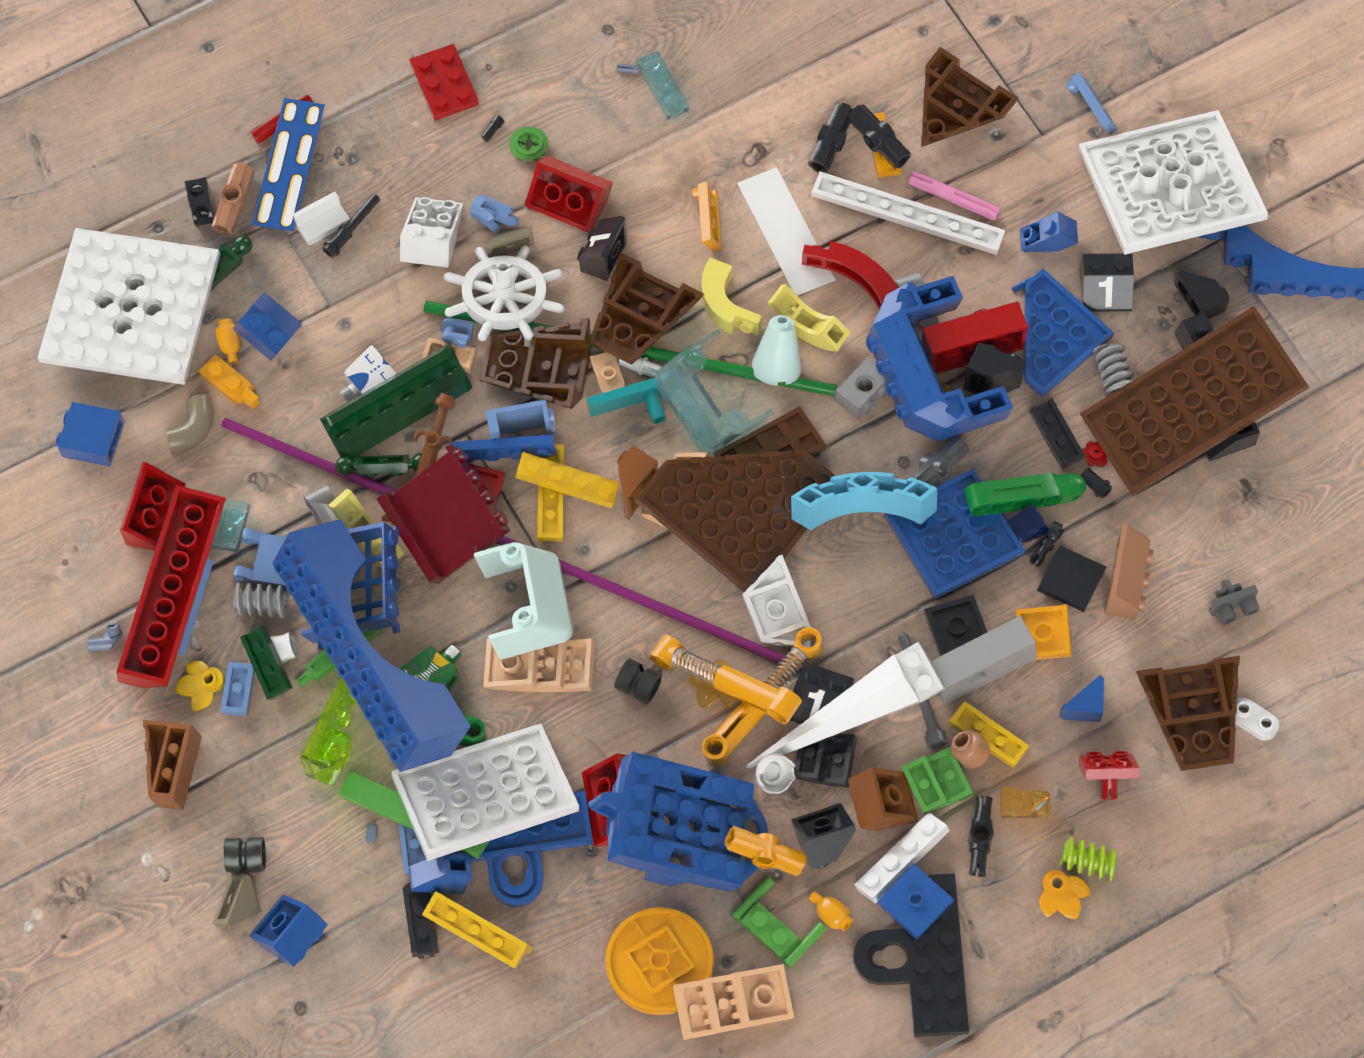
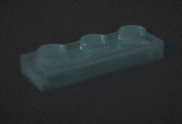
[636,51,689,120]

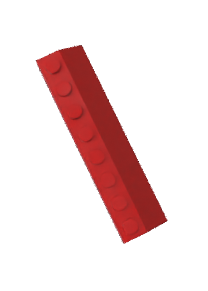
[116,485,226,688]

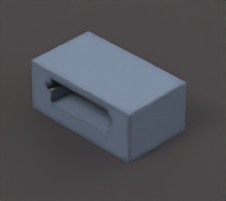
[365,825,377,843]

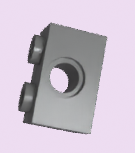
[835,356,887,419]

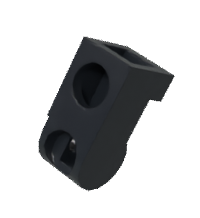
[184,177,214,227]

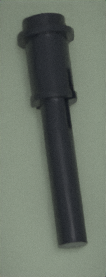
[322,194,380,258]

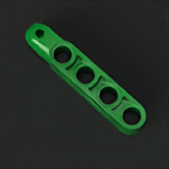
[964,473,1086,516]

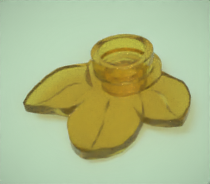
[688,660,736,708]

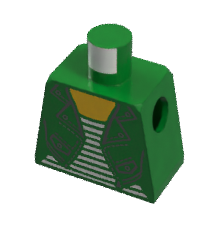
[399,645,462,692]

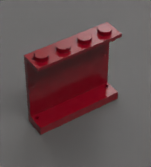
[376,445,511,584]

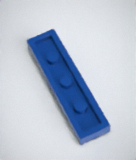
[452,435,557,463]

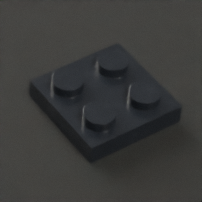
[924,595,987,656]

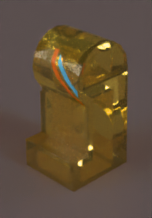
[1000,787,1050,818]

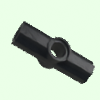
[808,103,852,173]
[848,104,911,169]

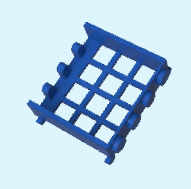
[301,522,401,648]

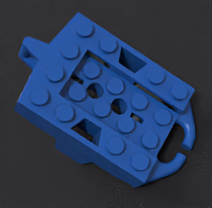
[589,751,768,892]

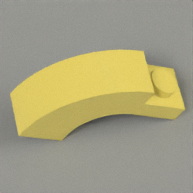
[767,284,851,351]
[328,489,404,568]

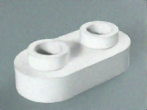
[1235,698,1279,741]

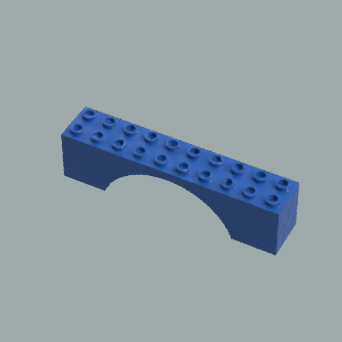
[272,519,471,772]

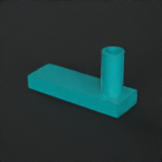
[587,377,666,424]

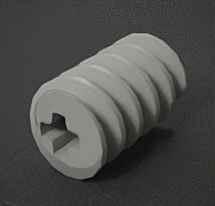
[1093,343,1133,397]
[233,583,289,618]

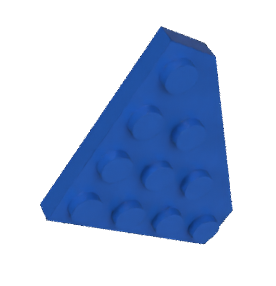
[1025,268,1114,398]

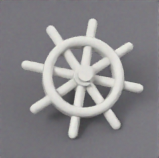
[444,245,565,341]

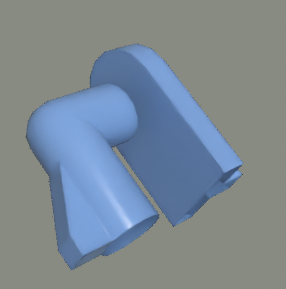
[440,318,474,348]

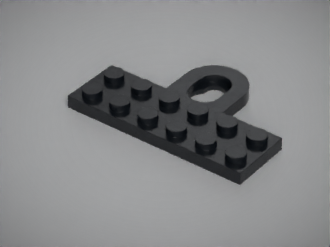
[853,873,969,1037]

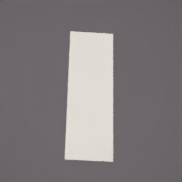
[737,167,836,296]

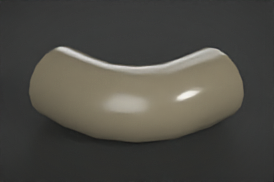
[166,395,213,454]

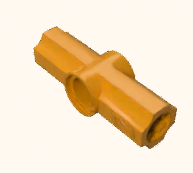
[724,826,806,876]

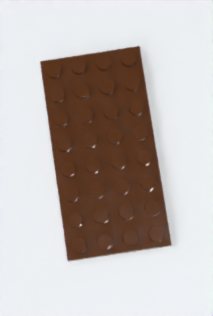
[1080,306,1309,497]

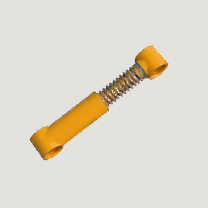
[702,627,823,767]
[649,634,802,724]

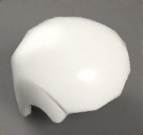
[755,754,796,794]

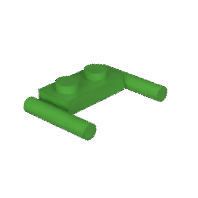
[731,876,827,968]

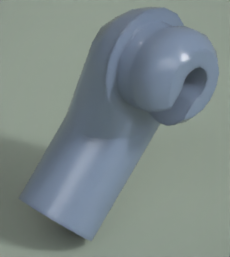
[87,623,123,652]

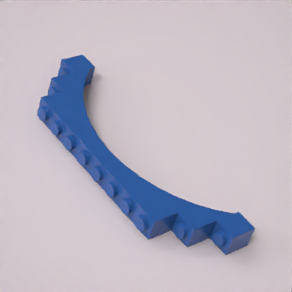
[1199,225,1364,300]

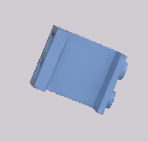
[486,400,556,439]

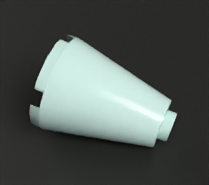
[752,315,802,386]

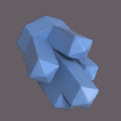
[470,194,519,232]

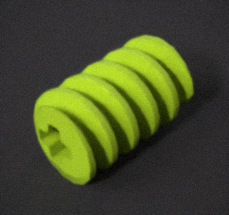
[1059,836,1118,882]

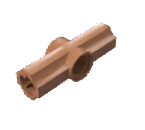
[212,162,255,236]

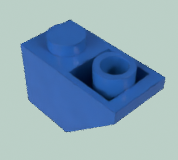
[1020,211,1078,252]
[409,853,472,894]

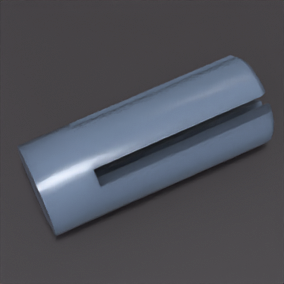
[616,64,639,74]

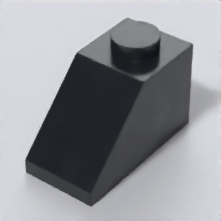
[1174,271,1229,319]

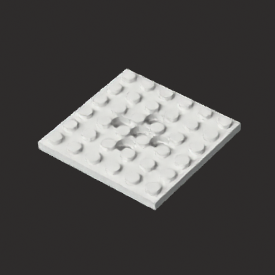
[1079,110,1268,255]
[38,228,220,385]

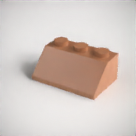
[1105,524,1154,620]

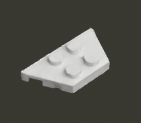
[742,555,816,647]

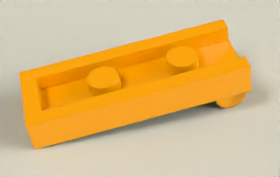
[692,182,722,252]

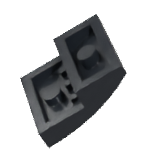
[1037,546,1107,612]
[794,733,857,788]

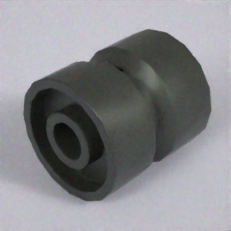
[614,658,663,704]
[224,837,266,873]

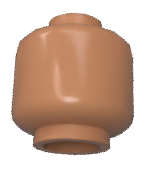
[951,730,990,769]

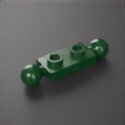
[210,235,253,291]
[335,453,422,477]

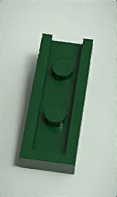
[240,625,293,700]

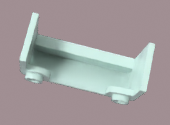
[474,542,573,660]

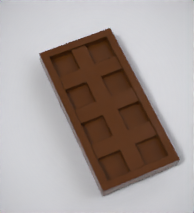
[713,406,826,457]

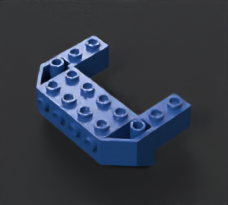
[866,276,1013,442]

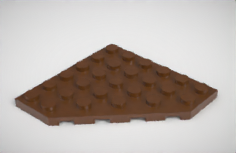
[634,449,835,592]

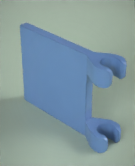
[233,528,286,587]

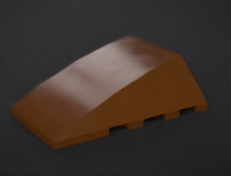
[589,252,704,365]
[480,318,591,409]
[1136,656,1240,771]

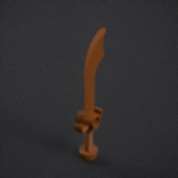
[382,394,455,522]

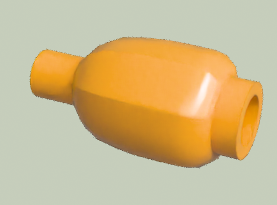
[215,318,241,365]
[809,891,854,932]

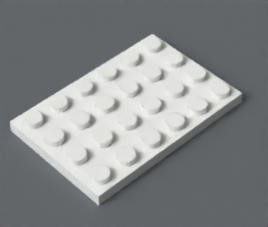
[391,723,579,861]

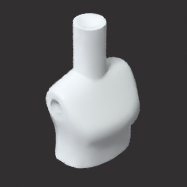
[248,632,299,664]

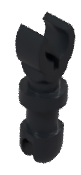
[1030,521,1064,567]

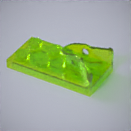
[299,677,357,785]

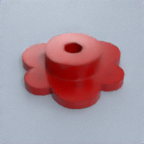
[1082,441,1108,467]

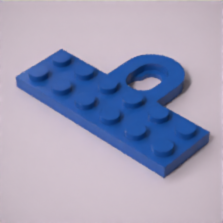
[453,791,593,907]

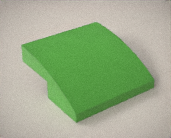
[902,746,974,814]

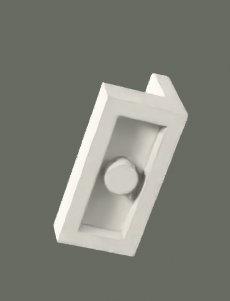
[293,192,350,246]

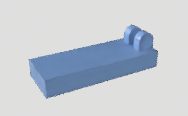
[1066,72,1118,134]

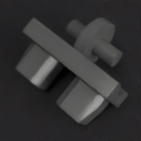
[1209,579,1259,625]

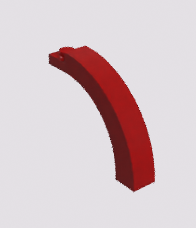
[802,241,898,310]

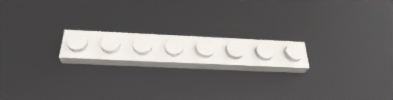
[811,172,1005,255]

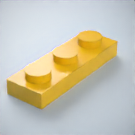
[949,701,1029,769]

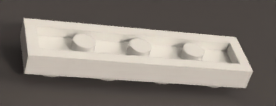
[854,812,949,903]

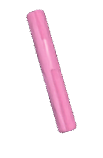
[909,171,1000,221]

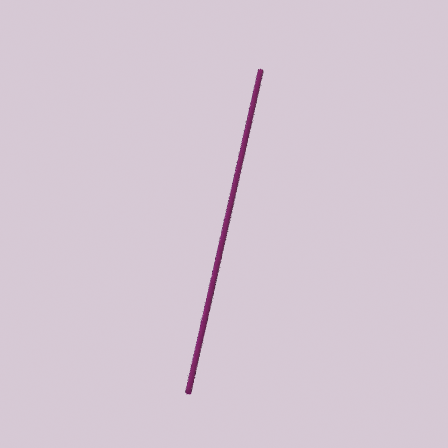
[221,418,854,685]

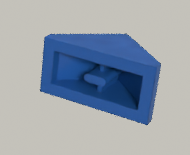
[1060,674,1104,722]

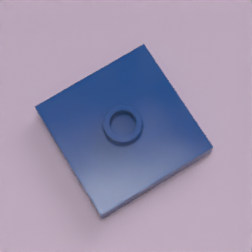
[877,864,954,940]

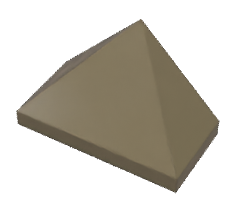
[485,229,535,258]
[212,874,261,926]

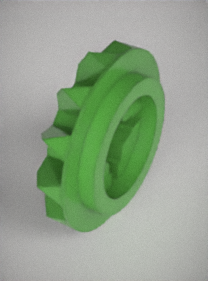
[509,126,548,163]

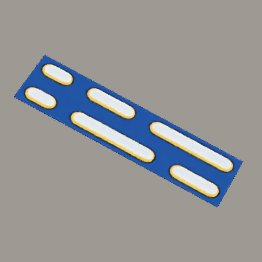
[252,98,325,232]

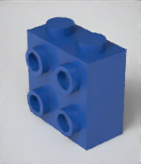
[56,402,125,467]

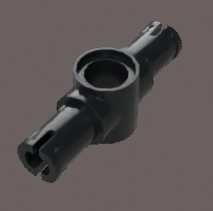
[968,795,994,877]

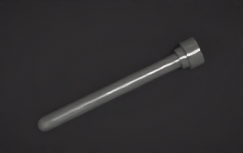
[898,632,948,749]

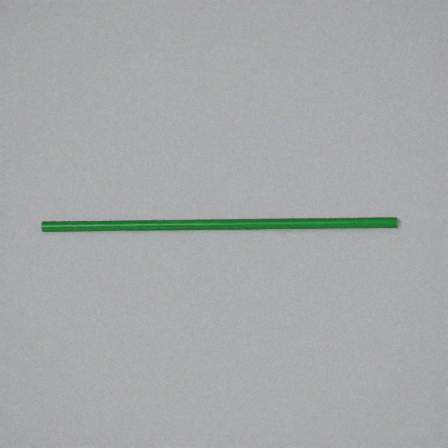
[423,300,837,397]

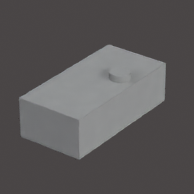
[931,616,1037,706]

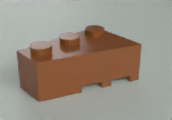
[143,720,202,810]

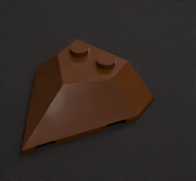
[921,47,1018,147]

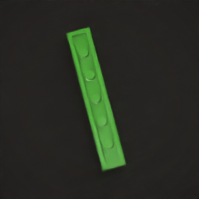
[338,772,489,859]

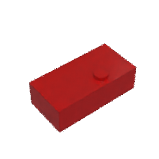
[921,301,1028,374]

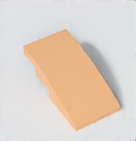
[483,638,595,692]
[673,964,795,1040]

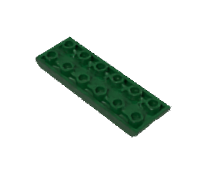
[320,344,472,459]

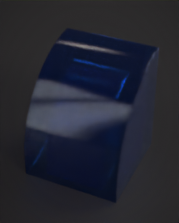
[1007,504,1049,543]

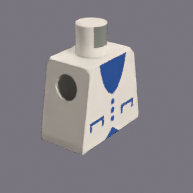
[339,345,397,403]

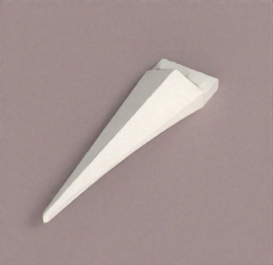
[746,642,946,769]

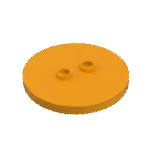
[605,907,714,1015]

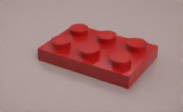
[409,44,479,121]

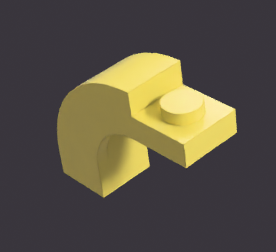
[702,258,762,335]

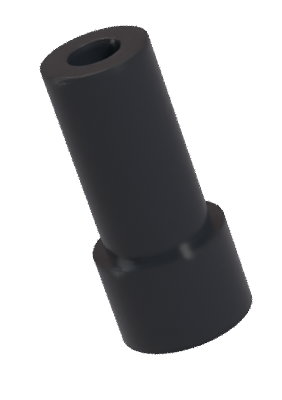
[481,115,505,142]

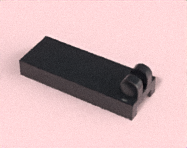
[1029,398,1085,470]
[402,886,439,959]

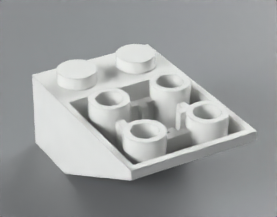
[400,197,463,268]

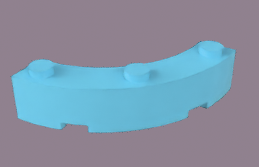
[791,472,937,530]

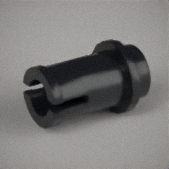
[1080,467,1112,499]

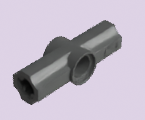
[906,436,969,485]

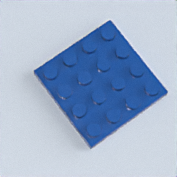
[884,468,1025,599]

